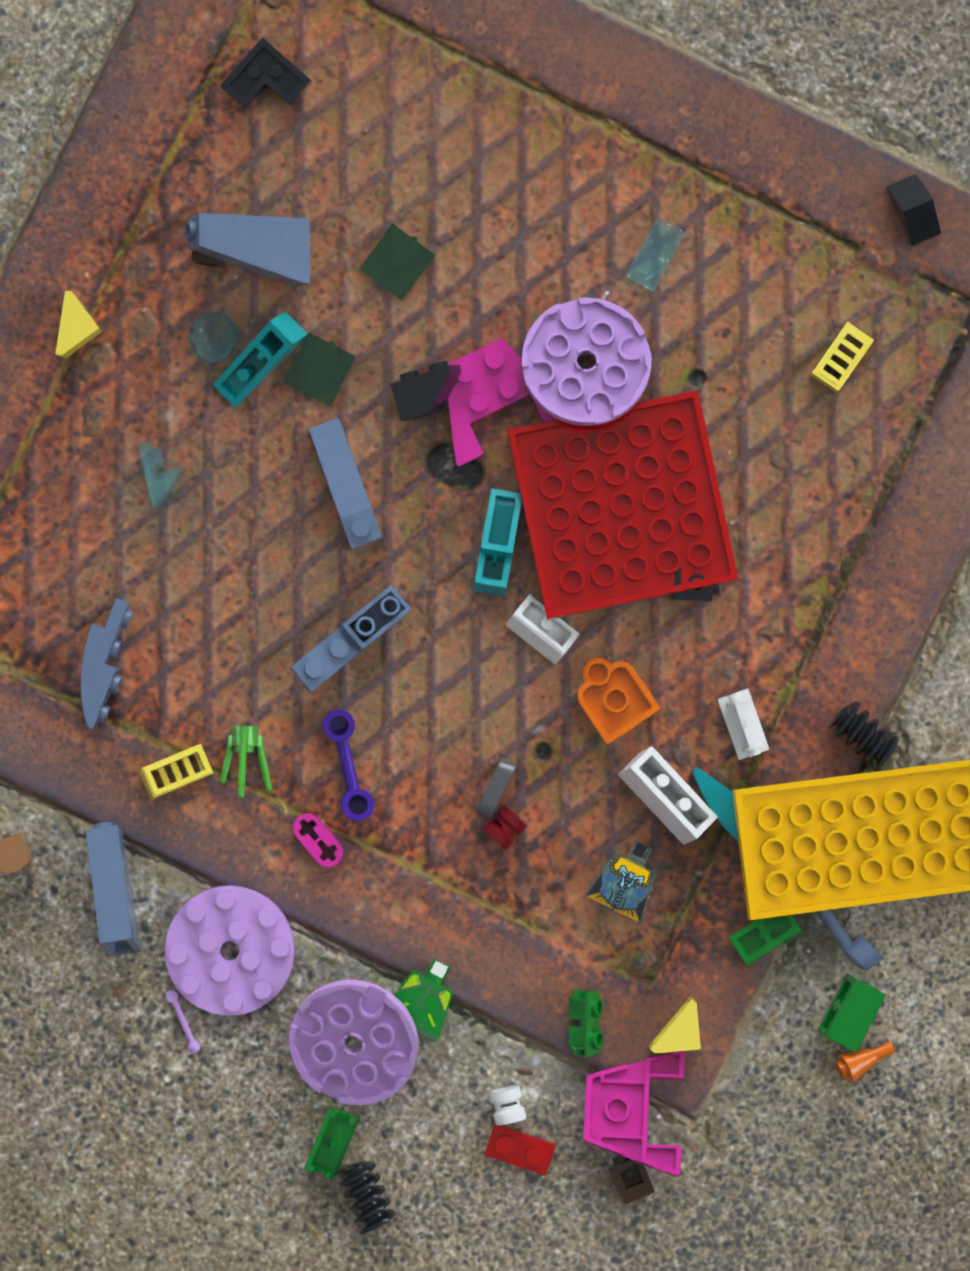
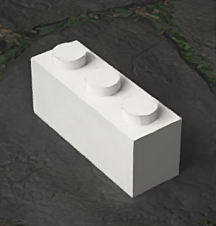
[618,746,718,845]

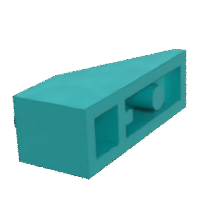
[213,311,308,408]

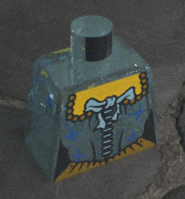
[584,840,656,923]

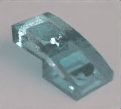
[626,217,686,292]

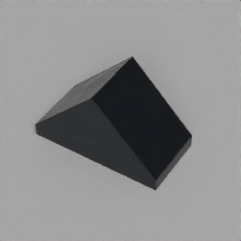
[886,174,941,246]

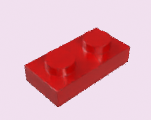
[484,1123,556,1176]

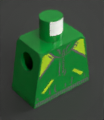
[394,959,454,1042]

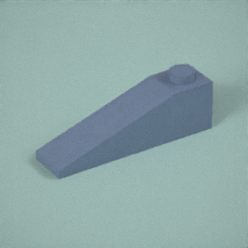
[309,418,383,550]

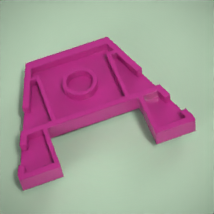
[448,338,556,467]
[583,1051,685,1177]

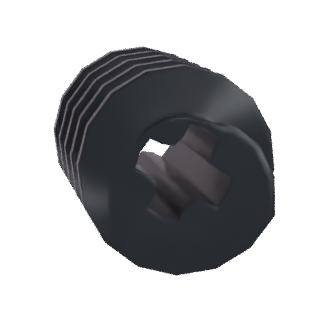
[826,701,899,771]
[336,1161,395,1234]

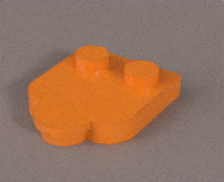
[578,658,661,745]

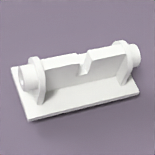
[718,689,770,760]

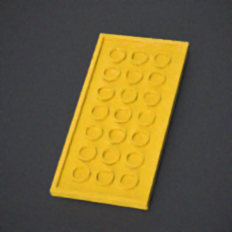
[732,759,970,920]

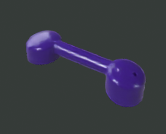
[322,710,374,821]

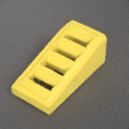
[810,322,874,393]
[139,744,213,800]

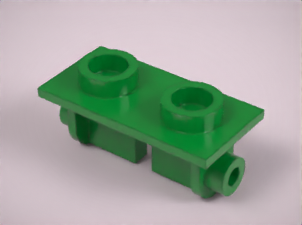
[569,989,603,1057]

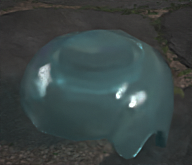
[189,311,238,363]

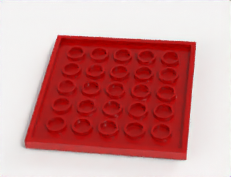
[508,390,738,620]

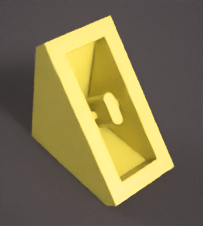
[55,290,102,358]
[649,997,701,1054]

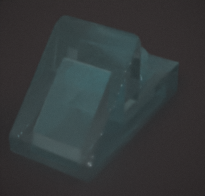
[138,442,186,509]

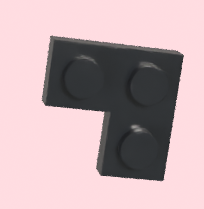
[220,37,312,109]

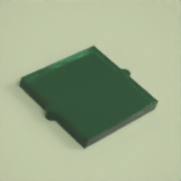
[359,224,435,301]
[283,332,356,406]

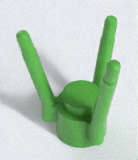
[220,726,272,799]

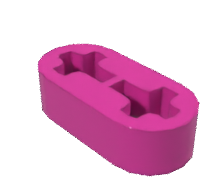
[293,813,344,867]

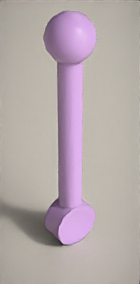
[166,990,200,1053]

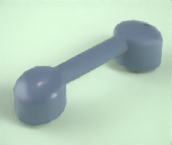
[816,910,885,970]

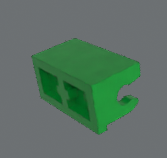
[729,915,802,968]
[817,973,886,1052]
[304,1105,360,1179]

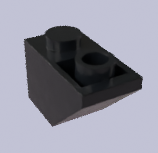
[390,361,461,421]

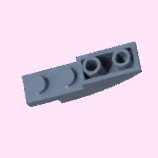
[290,585,412,693]
[81,598,134,729]

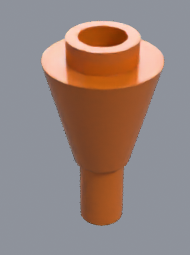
[835,1041,895,1083]

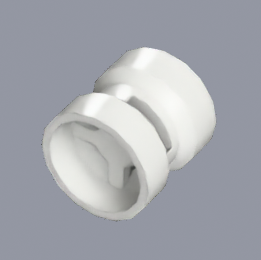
[488,1085,527,1125]

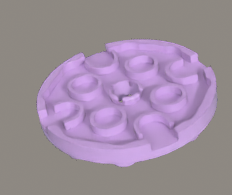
[522,297,652,426]
[165,885,295,1016]
[289,980,419,1105]

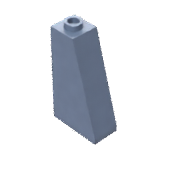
[184,213,310,287]
[85,822,142,957]

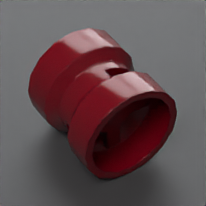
[483,805,528,850]

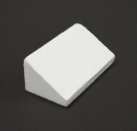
[506,594,580,664]

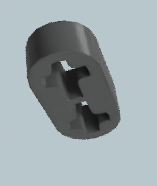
[476,757,517,819]

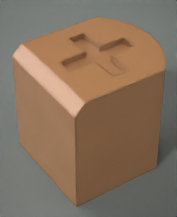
[0,832,33,873]

